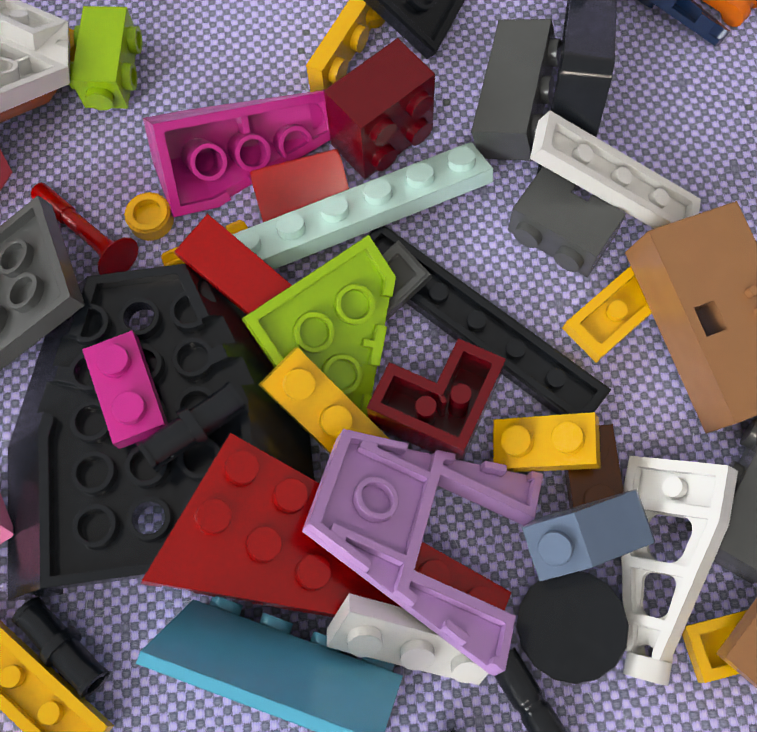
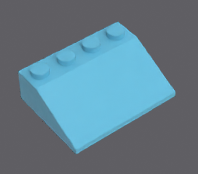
[135,596,403,732]

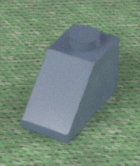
[522,489,655,581]

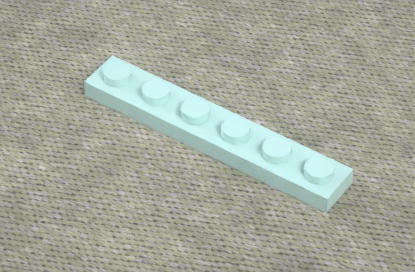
[232,142,493,269]

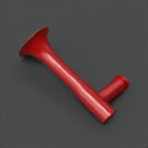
[31,182,139,275]

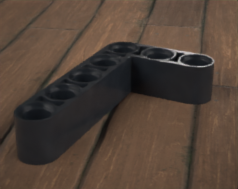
[537,0,617,185]

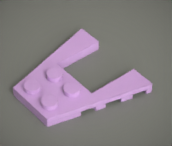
[302,429,543,676]

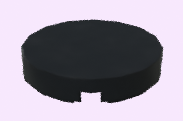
[516,571,629,685]

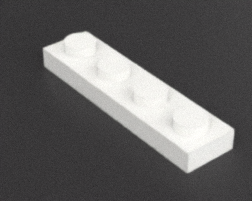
[530,111,701,229]

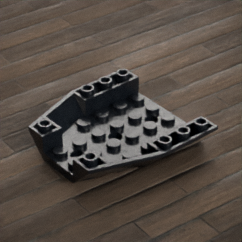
[8,264,315,601]

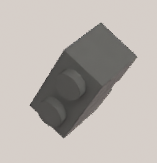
[508,167,626,278]

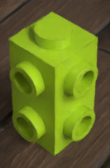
[69,6,143,110]

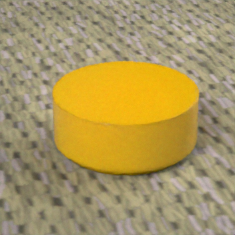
[124,192,174,241]

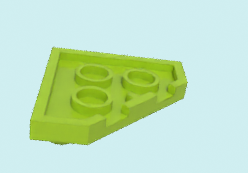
[242,235,396,417]

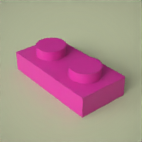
[82,330,168,449]

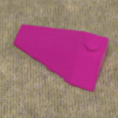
[143,90,330,217]

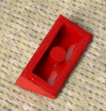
[250,149,349,222]

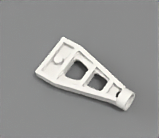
[621,455,738,686]

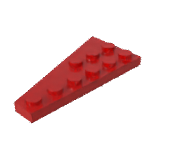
[141,433,512,617]

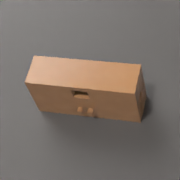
[625,201,757,434]

